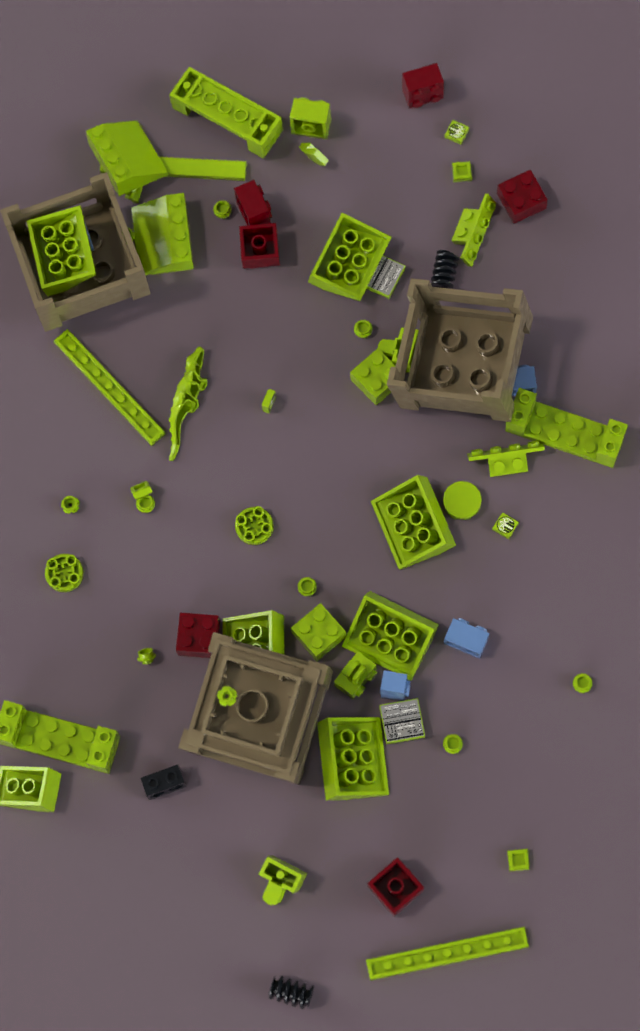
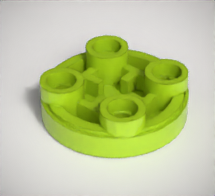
[443,481,482,520]
[235,506,274,545]
[45,554,84,592]

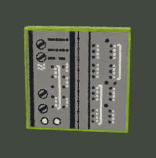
[366,256,406,299]
[379,698,425,745]

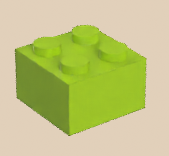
[290,97,331,139]
[350,348,396,405]
[291,603,346,662]

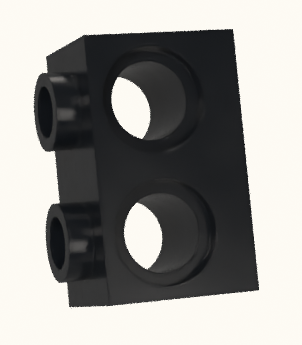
[141,764,186,800]

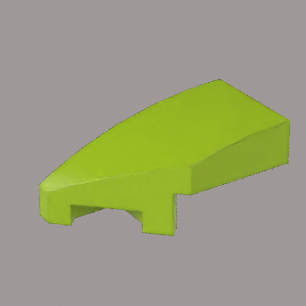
[299,143,329,166]

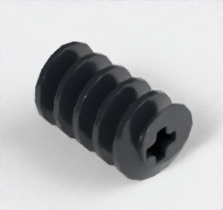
[431,250,459,289]
[269,975,314,1010]

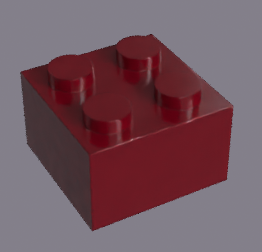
[402,63,444,109]
[497,169,548,224]
[234,180,273,225]
[239,223,280,269]
[176,612,220,658]
[367,857,424,917]

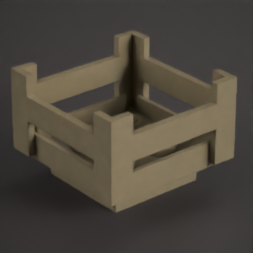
[0,172,151,332]
[387,278,533,422]
[178,632,333,785]

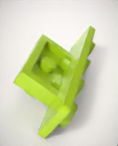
[451,193,496,267]
[467,441,545,477]

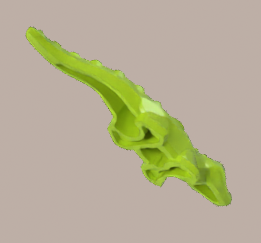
[169,346,208,461]

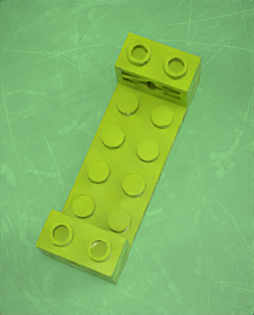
[169,67,283,159]
[505,388,628,468]
[0,700,121,774]

